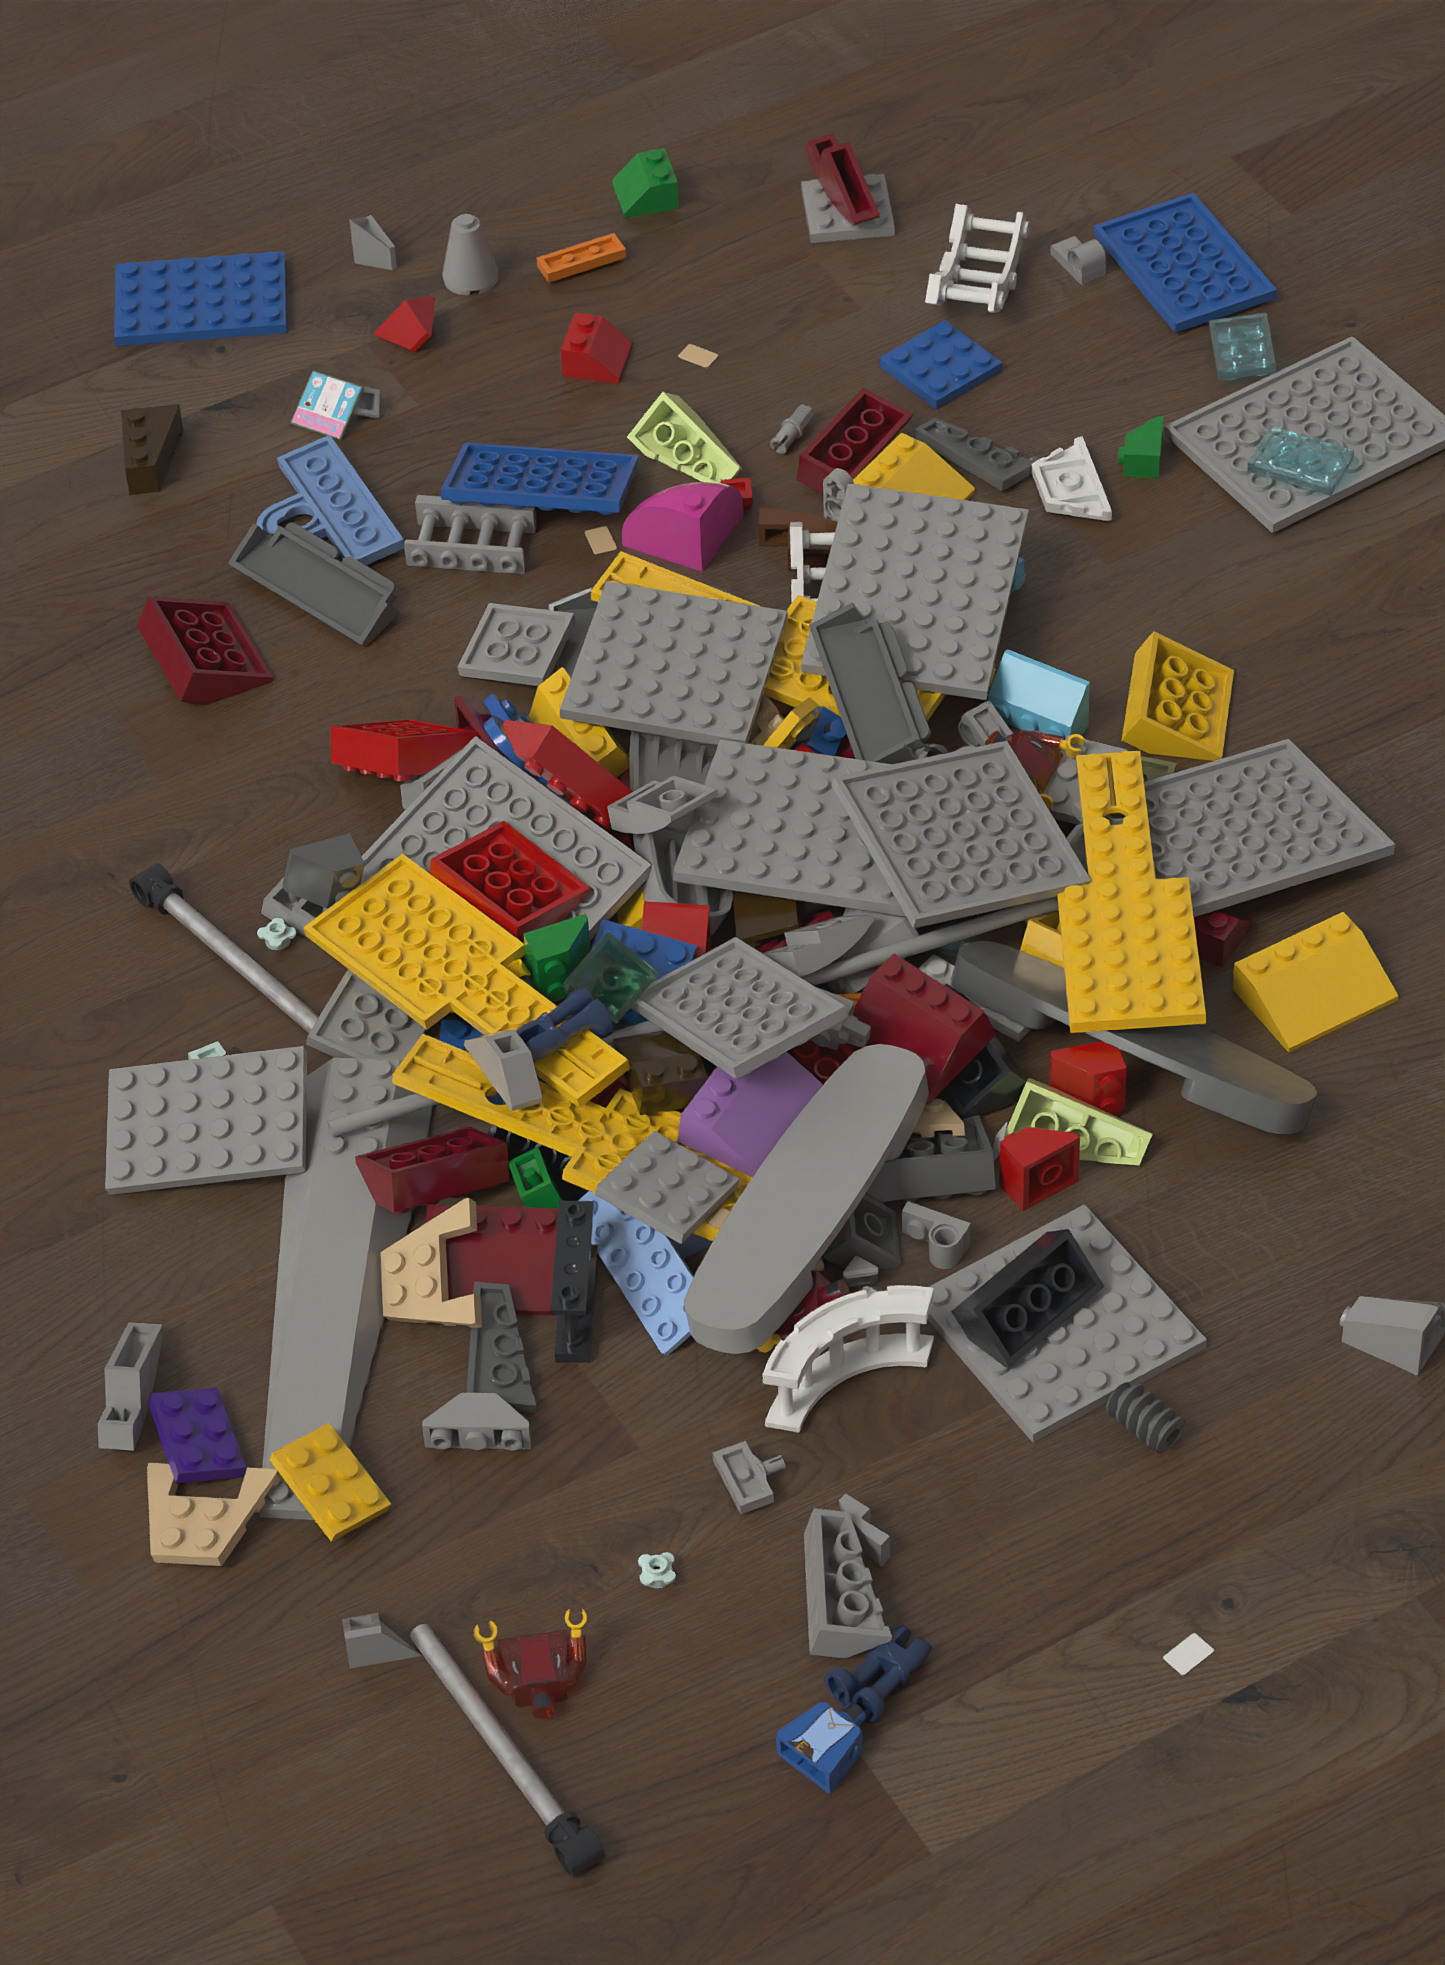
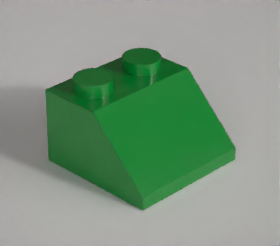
[612,148,679,218]
[523,914,591,1002]

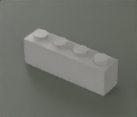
[804,1508,892,1658]

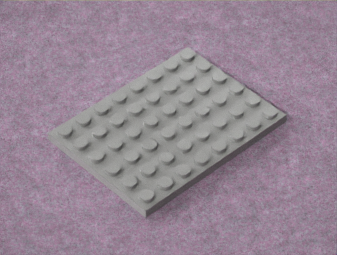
[1164,336,1445,533]
[801,483,1029,700]
[360,736,652,988]
[1072,739,1396,917]
[673,740,906,916]

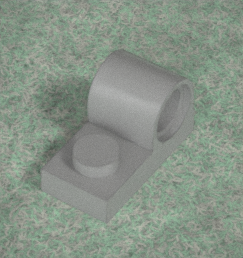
[1051,236,1106,285]
[958,700,1015,747]
[902,1201,971,1269]

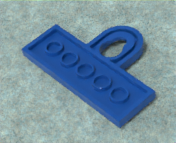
[483,694,593,821]

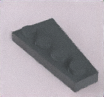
[914,418,1040,491]
[466,1282,536,1413]

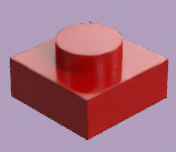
[720,478,753,507]

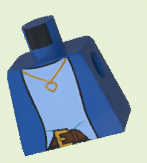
[790,706,846,756]
[776,1702,866,1794]

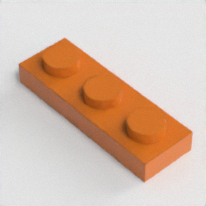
[537,233,626,283]

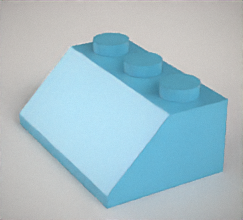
[988,649,1090,740]

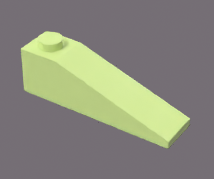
[627,392,742,484]
[1004,1078,1152,1165]

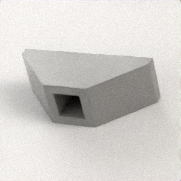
[464,1029,542,1111]
[422,1393,532,1451]

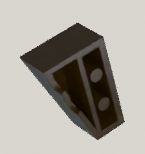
[121,404,184,495]

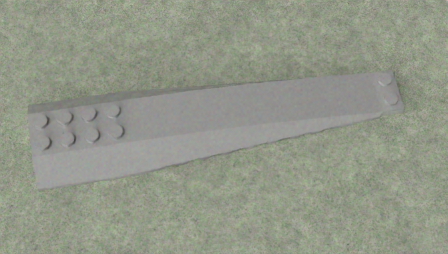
[259,1057,433,1520]

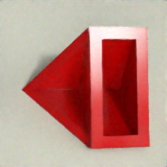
[373,296,435,353]

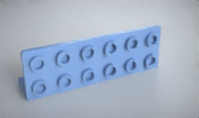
[578,1191,694,1356]

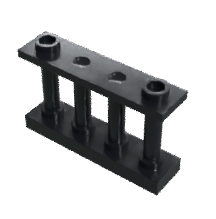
[550,1201,598,1363]

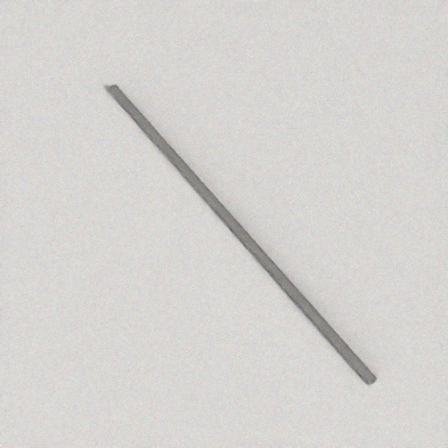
[327,896,1058,1137]

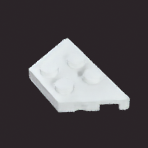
[1032,436,1112,521]

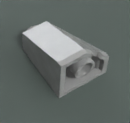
[826,907,919,994]
[1340,1296,1445,1376]

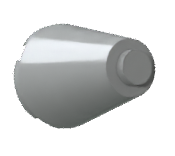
[442,214,499,295]

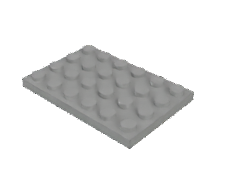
[627,937,848,1079]
[105,1046,307,1195]

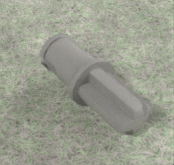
[770,404,814,454]

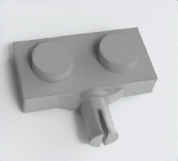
[713,1441,786,1514]

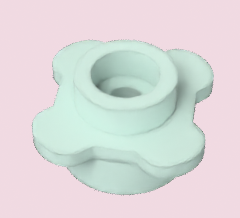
[257,918,296,950]
[638,1552,676,1588]

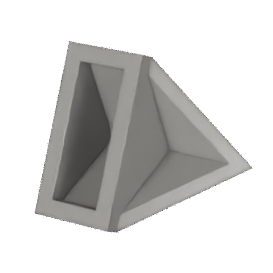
[349,215,397,270]
[342,1613,422,1669]

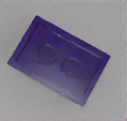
[148,1388,246,1483]

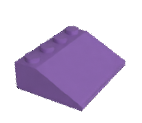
[678,1052,823,1177]

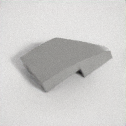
[839,1493,890,1567]

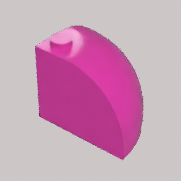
[622,482,744,572]

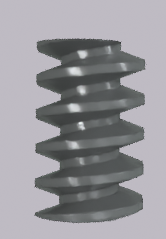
[1106,1382,1186,1454]

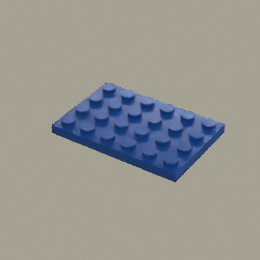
[1093,193,1277,333]
[114,251,287,346]
[441,442,639,515]

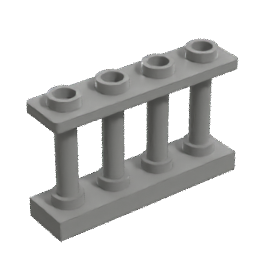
[404,495,537,574]

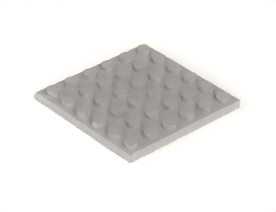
[560,581,787,745]
[832,741,1091,928]
[928,1204,1207,1443]

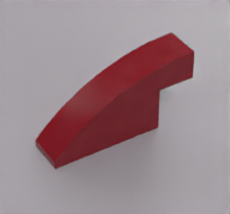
[805,133,880,225]

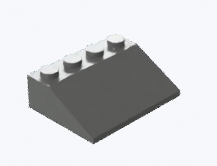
[865,1115,995,1204]

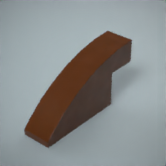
[759,508,838,572]

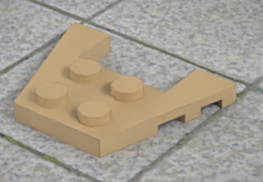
[380,1198,482,1328]
[147,1463,281,1566]

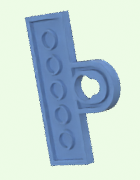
[256,435,405,565]

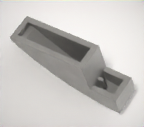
[98,1322,163,1450]

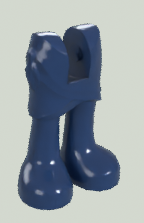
[515,987,614,1063]
[824,1625,932,1722]

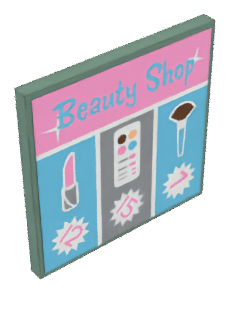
[290,370,364,441]

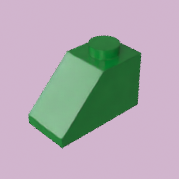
[1118,416,1164,478]
[508,1147,564,1208]

